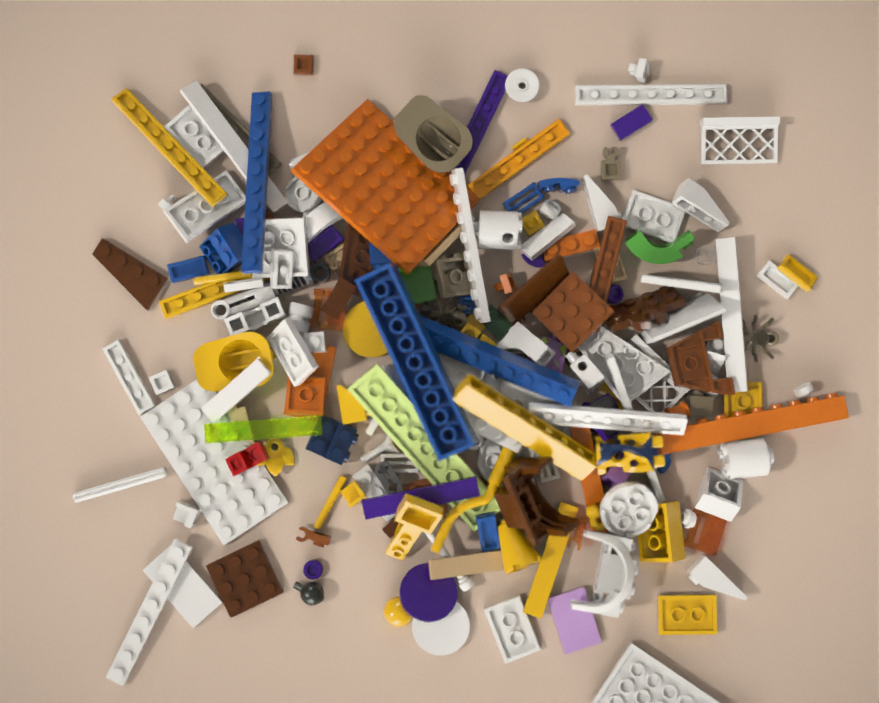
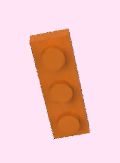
[542,229,600,262]

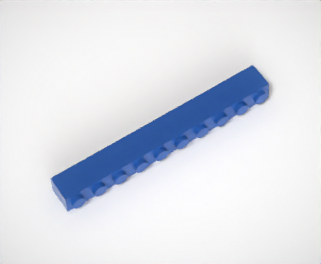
[420,316,581,407]

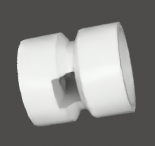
[287,302,314,333]

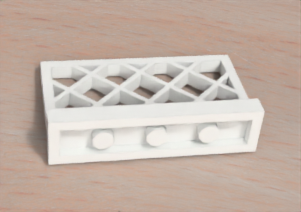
[699,116,780,164]
[627,334,690,413]

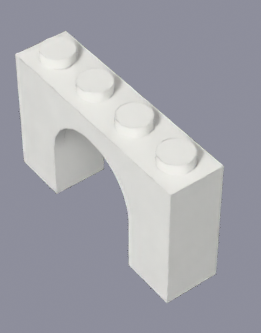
[482,321,556,393]

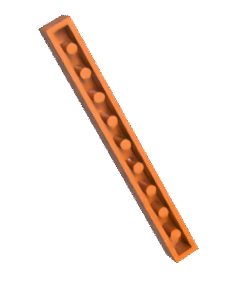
[654,393,849,455]

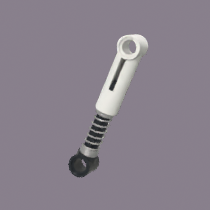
[211,262,331,321]

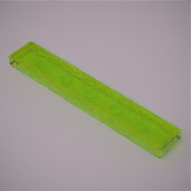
[204,416,323,444]

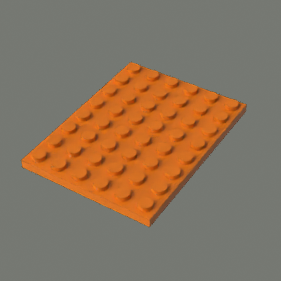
[291,99,480,275]

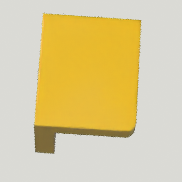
[340,480,367,508]

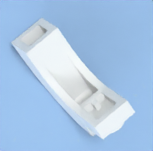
[305,202,343,243]

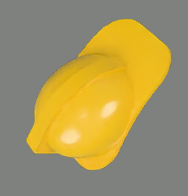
[193,332,277,392]

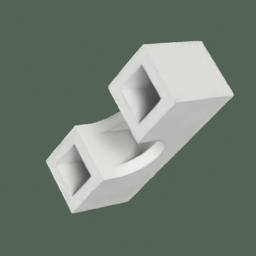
[224,297,288,336]

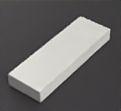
[520,212,576,261]

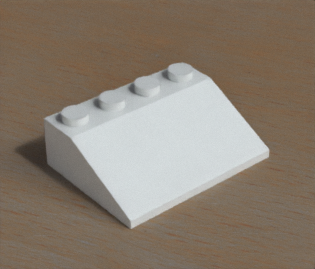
[638,292,727,344]

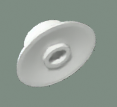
[505,68,539,102]

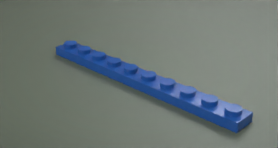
[241,91,272,274]

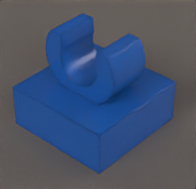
[457,295,476,314]

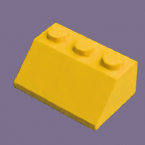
[637,501,686,562]

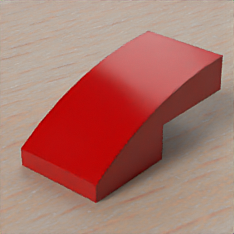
[225,441,270,477]

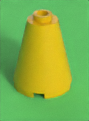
[497,520,542,575]

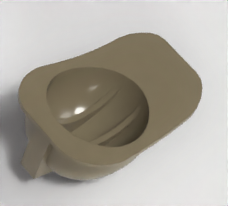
[394,95,472,173]

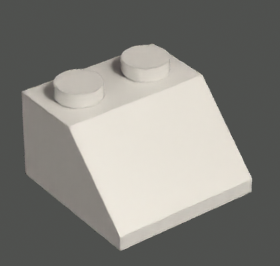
[695,467,743,522]

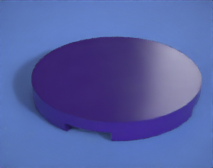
[399,563,458,623]

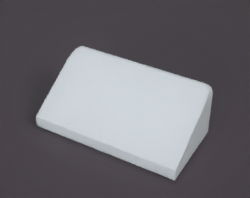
[270,248,294,289]

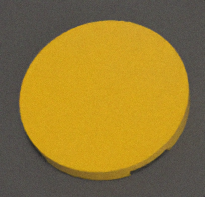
[343,301,388,358]

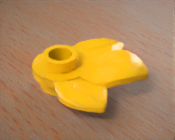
[257,438,294,476]

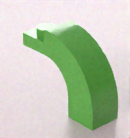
[624,228,695,264]

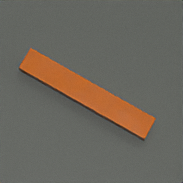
[569,426,609,533]

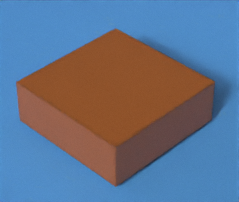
[293,55,313,75]

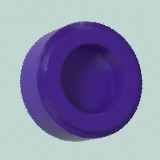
[607,284,624,304]
[303,560,323,580]

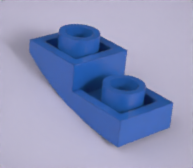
[537,178,580,194]

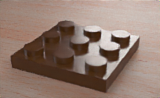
[206,540,284,618]

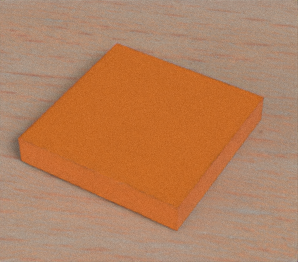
[285,376,327,416]

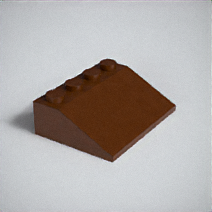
[497,253,570,327]

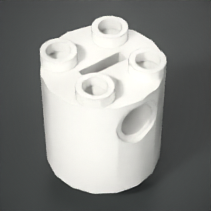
[473,210,522,250]
[717,437,774,480]

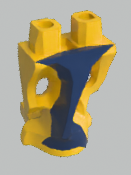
[596,433,665,475]

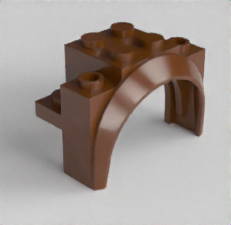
[494,457,579,546]

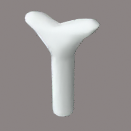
[360,435,400,463]

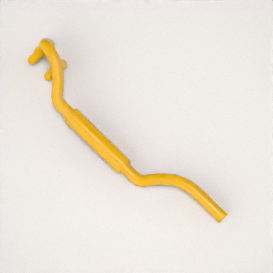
[430,446,516,554]

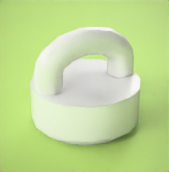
[540,200,561,220]

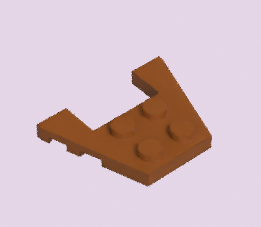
[666,321,736,396]

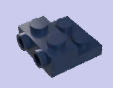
[305,415,359,465]

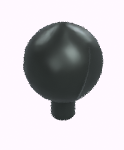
[293,581,324,606]

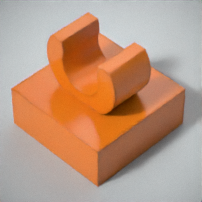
[494,273,517,294]

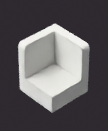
[173,501,201,529]

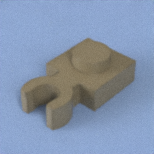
[601,147,621,181]

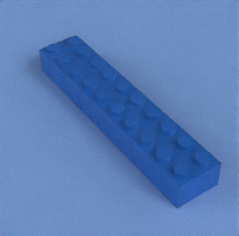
[355,263,479,461]

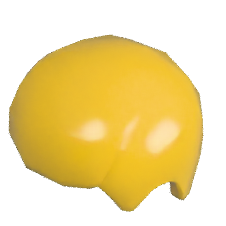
[383,596,413,627]

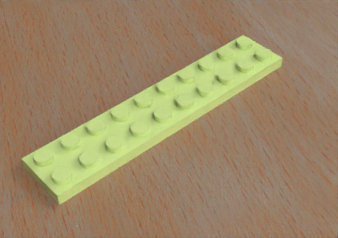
[348,363,501,531]

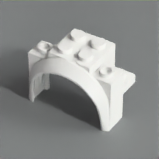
[570,529,639,618]

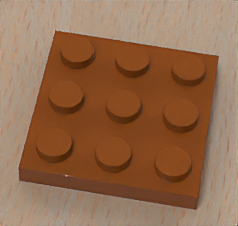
[532,271,615,353]

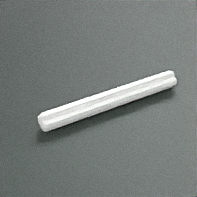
[73,467,167,503]

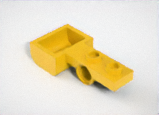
[385,493,444,560]

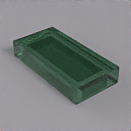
[483,304,512,342]

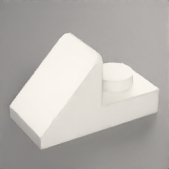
[705,338,726,375]

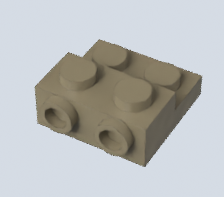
[431,253,472,299]

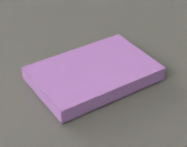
[548,586,602,654]

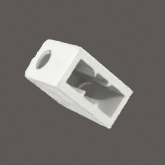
[565,352,605,395]

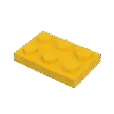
[657,594,717,635]

